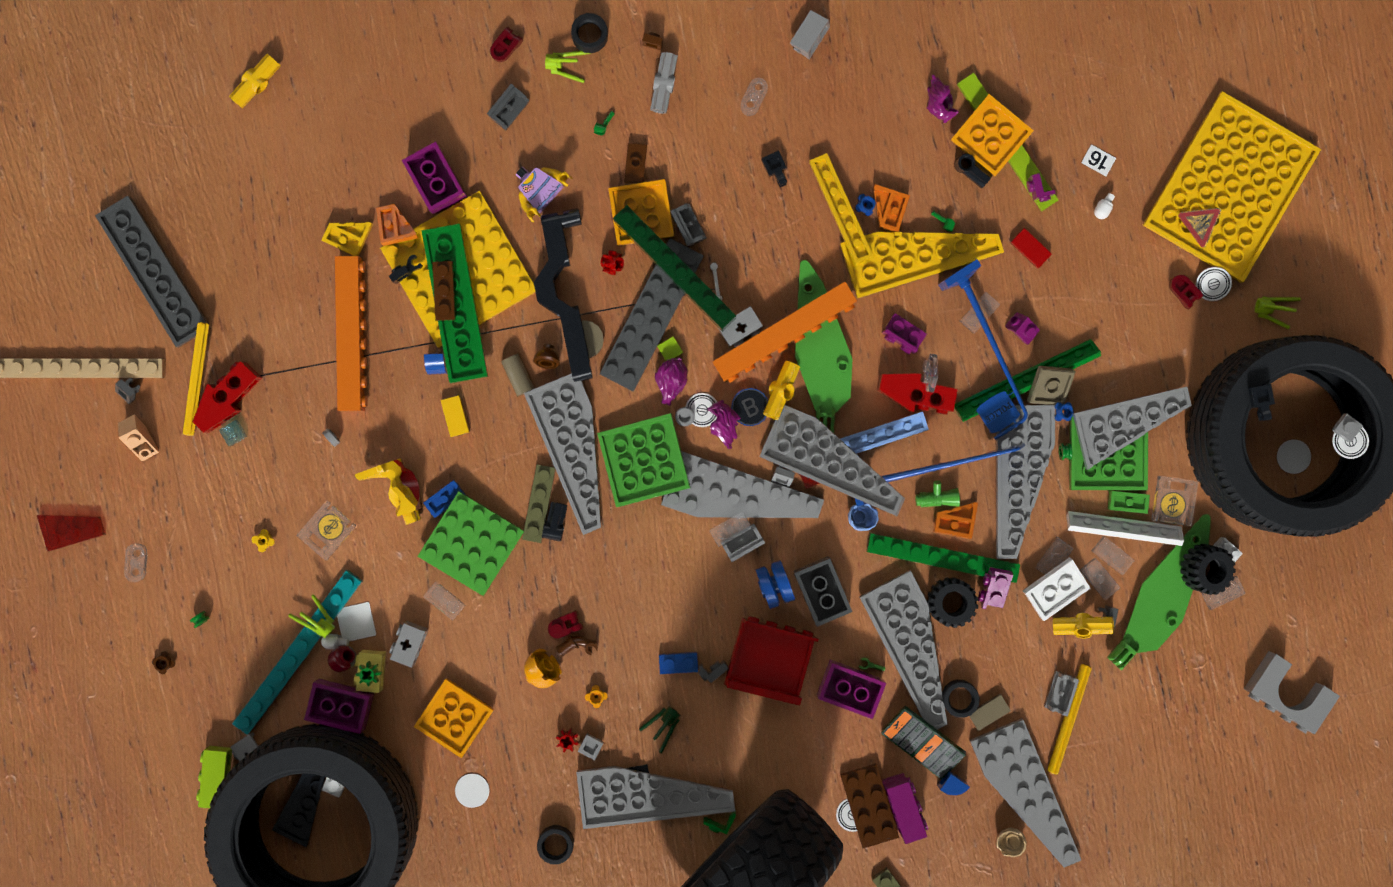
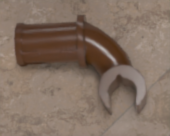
[556,635,598,657]

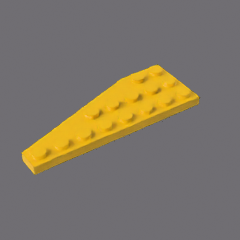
[840,232,1004,299]

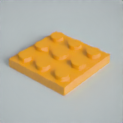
[950,94,1034,177]
[608,179,674,246]
[414,678,494,758]

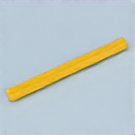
[182,322,209,436]
[1048,664,1092,774]

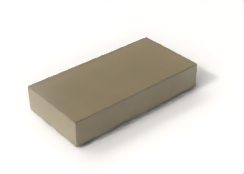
[969,694,1011,731]

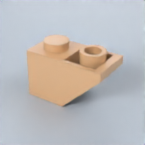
[118,414,159,461]

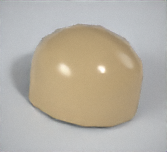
[996,828,1027,857]

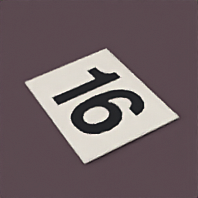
[1081,145,1116,176]

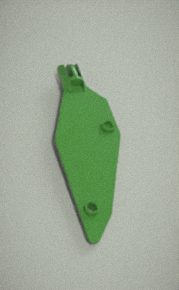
[795,260,853,433]
[1107,514,1211,670]

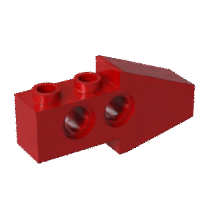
[192,361,262,433]
[877,373,958,415]

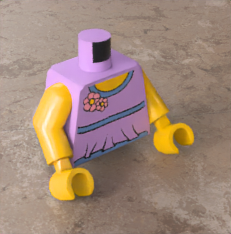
[516,167,573,222]

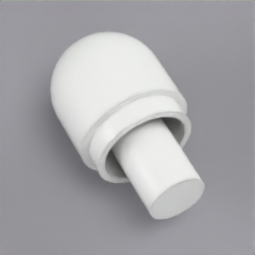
[1094,193,1115,219]
[321,634,349,649]

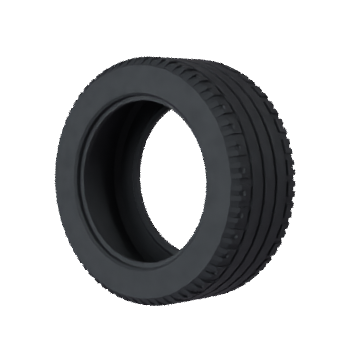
[1186,335,1393,537]
[204,724,418,887]

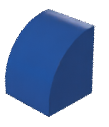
[424,354,448,375]
[937,772,970,795]

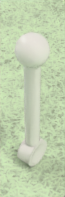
[710,263,723,301]

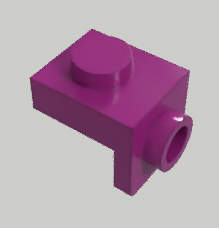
[1027,173,1056,202]
[1005,312,1040,345]

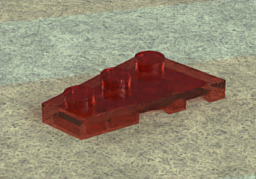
[37,515,106,552]

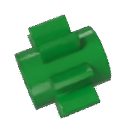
[356,661,382,687]

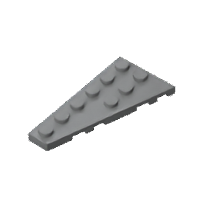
[1072,387,1191,470]

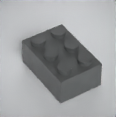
[793,556,853,627]

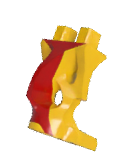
[355,458,422,525]

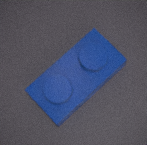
[423,479,466,518]
[659,652,698,674]

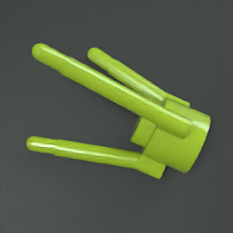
[545,51,591,83]
[1255,296,1301,329]
[288,594,335,638]

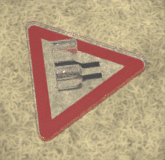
[1178,208,1221,248]

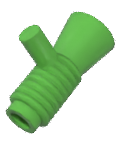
[915,480,960,508]

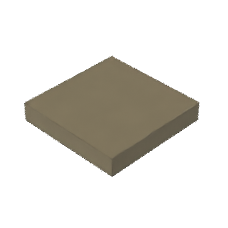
[1027,366,1075,405]

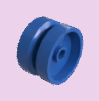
[755,560,795,609]

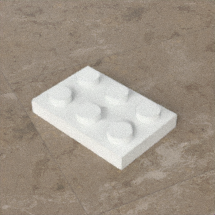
[1023,557,1090,621]

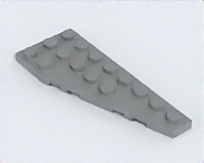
[524,373,601,535]
[759,405,905,516]
[996,405,1055,559]
[661,451,824,518]
[859,570,947,729]
[969,718,1081,867]
[576,766,735,829]

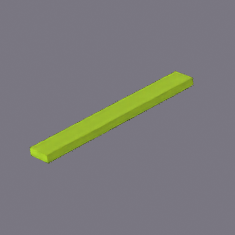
[957,73,1058,212]

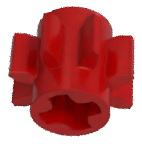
[600,250,624,275]
[556,728,579,752]

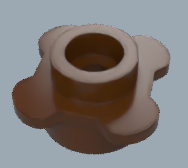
[152,651,175,674]

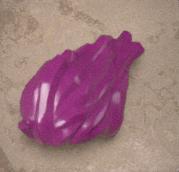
[927,75,959,123]
[654,357,688,406]
[708,400,741,449]

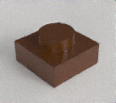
[642,32,663,50]

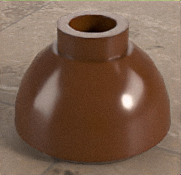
[533,344,560,369]

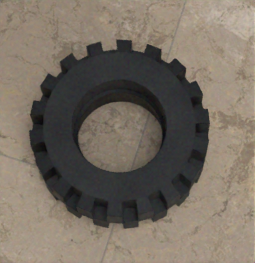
[1180,544,1236,595]
[927,577,979,628]

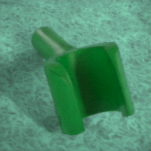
[594,111,615,136]
[931,211,955,232]

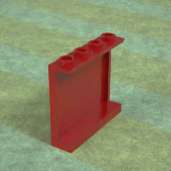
[724,616,819,706]

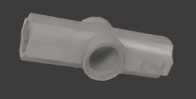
[650,52,678,114]

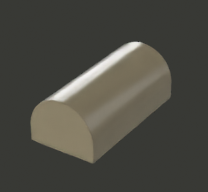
[501,354,535,397]

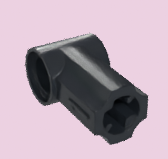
[954,154,992,189]
[542,502,568,542]

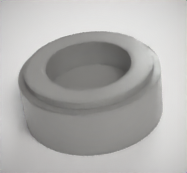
[675,407,695,426]
[322,428,340,447]

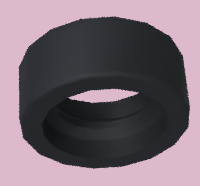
[571,13,608,53]
[942,679,980,718]
[537,825,574,864]

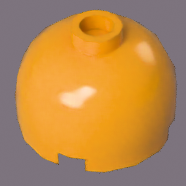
[524,648,562,688]

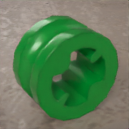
[1058,443,1072,460]
[190,611,210,629]

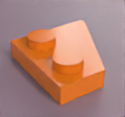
[873,184,910,232]
[376,204,418,246]
[933,502,978,539]

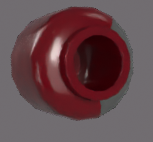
[327,645,356,673]

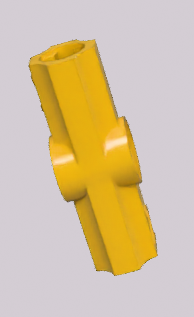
[229,54,281,109]
[763,361,800,420]
[1053,613,1114,639]

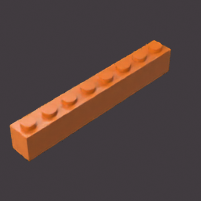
[335,256,368,411]
[713,282,857,383]

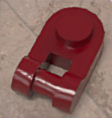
[490,27,523,62]
[1169,275,1203,310]
[548,610,584,638]

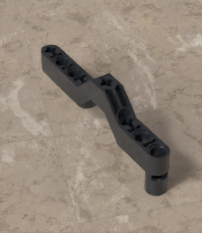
[534,208,593,382]

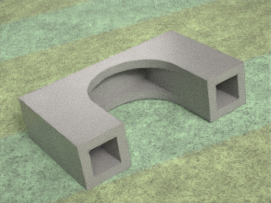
[1244,651,1340,735]

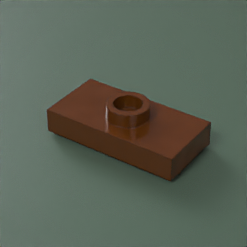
[624,143,647,183]

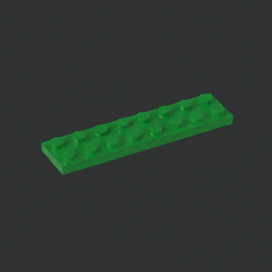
[422,224,489,384]

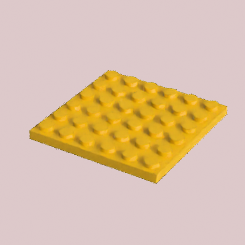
[380,190,536,348]

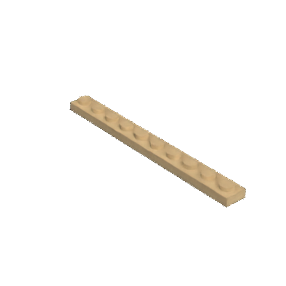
[0,358,165,378]

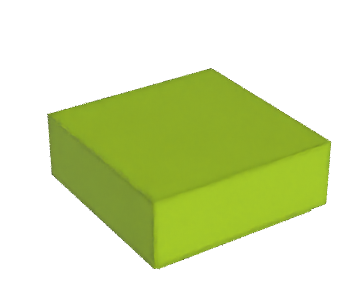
[657,336,683,360]

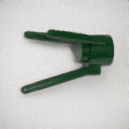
[639,706,681,753]

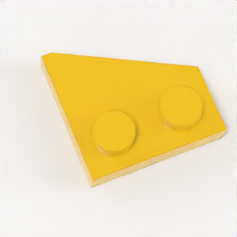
[321,222,373,256]

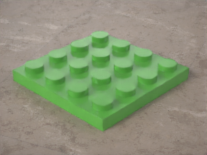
[597,413,691,507]
[1069,416,1148,490]
[417,491,524,596]

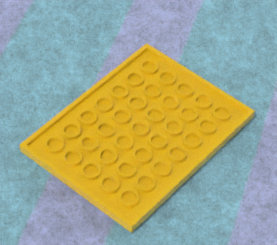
[1143,91,1321,283]

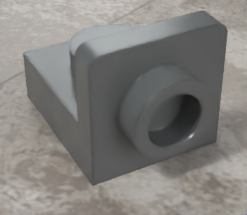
[698,660,729,683]

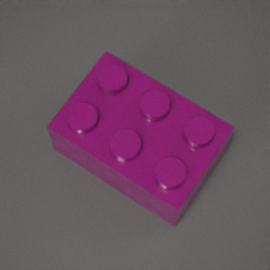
[402,142,467,215]
[817,659,886,719]
[304,679,374,734]
[882,773,929,844]

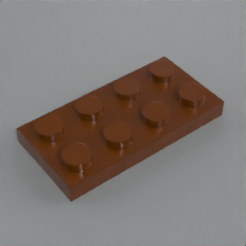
[840,763,899,849]

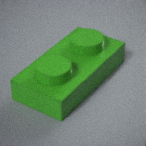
[1108,491,1150,514]

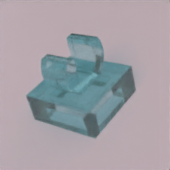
[219,420,247,446]

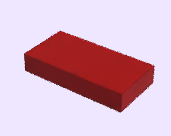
[1010,228,1052,269]

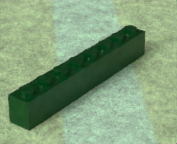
[613,205,736,332]

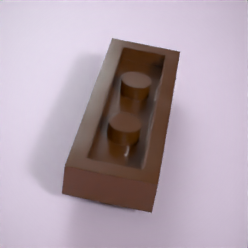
[433,261,456,321]

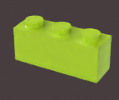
[196,746,232,808]

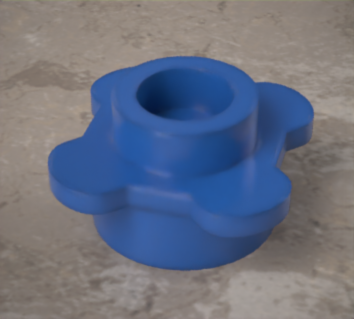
[855,194,875,216]
[1055,402,1074,421]

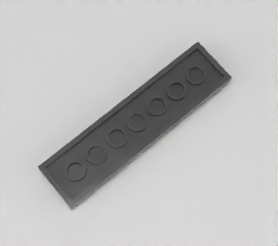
[95,196,211,348]
[600,238,704,392]

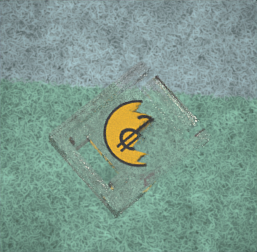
[1152,476,1198,526]
[296,501,357,561]

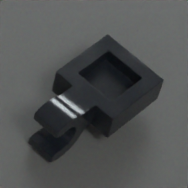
[761,150,787,188]
[389,255,423,284]
[1248,384,1275,421]

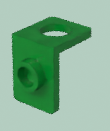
[703,810,736,835]

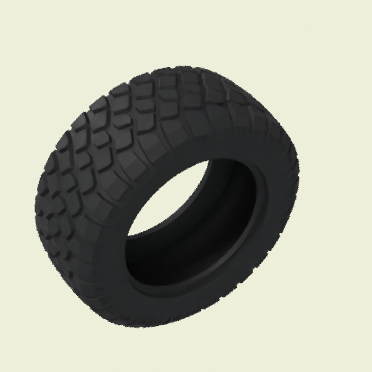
[681,789,843,887]

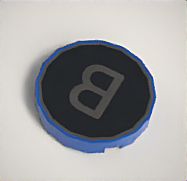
[731,388,768,426]

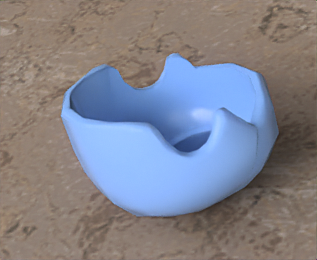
[848,504,879,531]

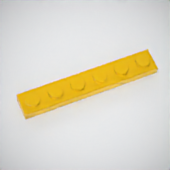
[809,153,874,266]

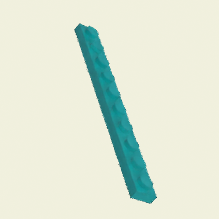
[232,570,363,735]

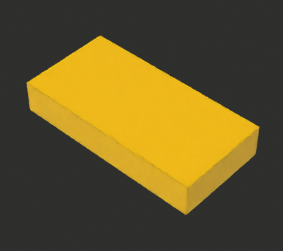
[440,395,470,437]

